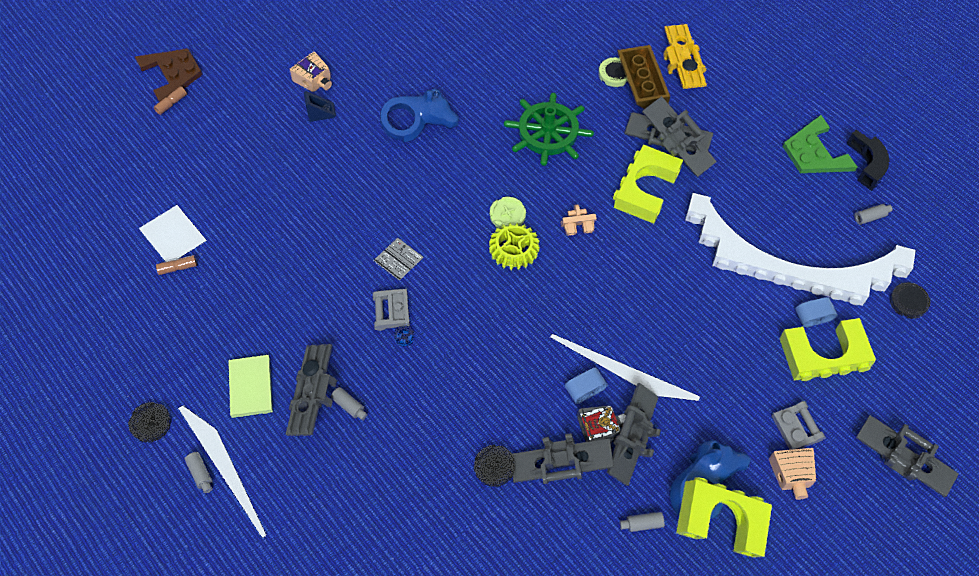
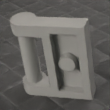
[373,289,409,331]
[772,401,826,450]

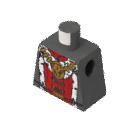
[577,406,626,443]

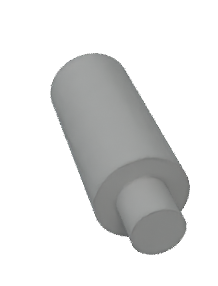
[855,204,892,225]
[331,387,368,420]
[185,452,212,493]
[620,512,664,532]

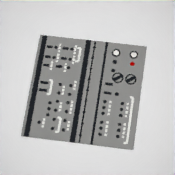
[373,238,423,281]

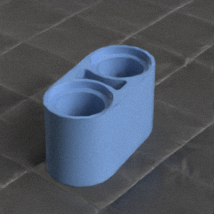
[795,297,838,327]
[565,368,608,404]

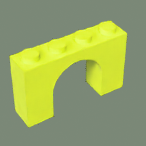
[613,145,683,224]
[779,318,876,381]
[676,477,772,557]

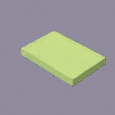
[229,355,273,418]

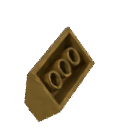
[617,45,670,109]

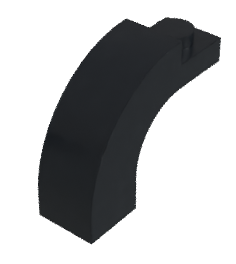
[847,129,889,191]

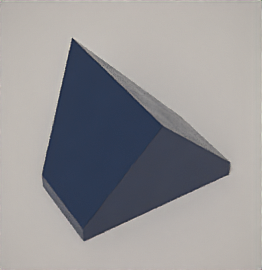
[304,91,336,122]

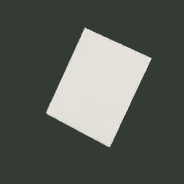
[139,205,207,262]

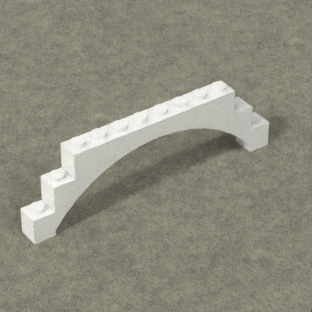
[685,193,915,306]

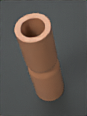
[153,86,187,115]
[156,255,197,275]

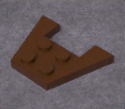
[135,49,202,102]

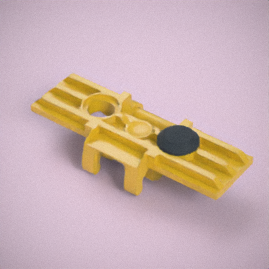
[663,24,707,89]

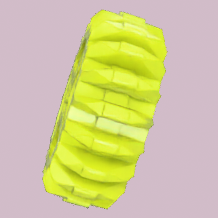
[489,222,540,270]

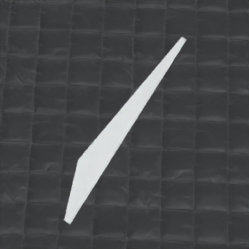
[551,334,700,401]
[178,406,266,537]

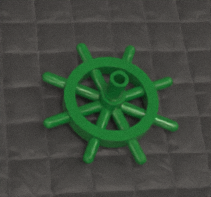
[504,93,594,166]

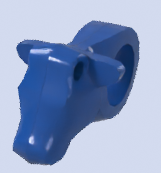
[380,89,459,142]
[670,440,750,519]

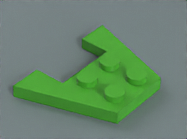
[783,115,857,173]

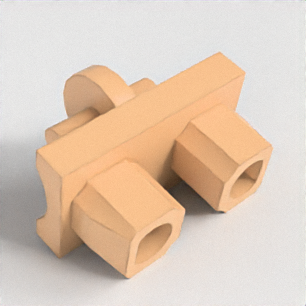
[561,205,596,236]

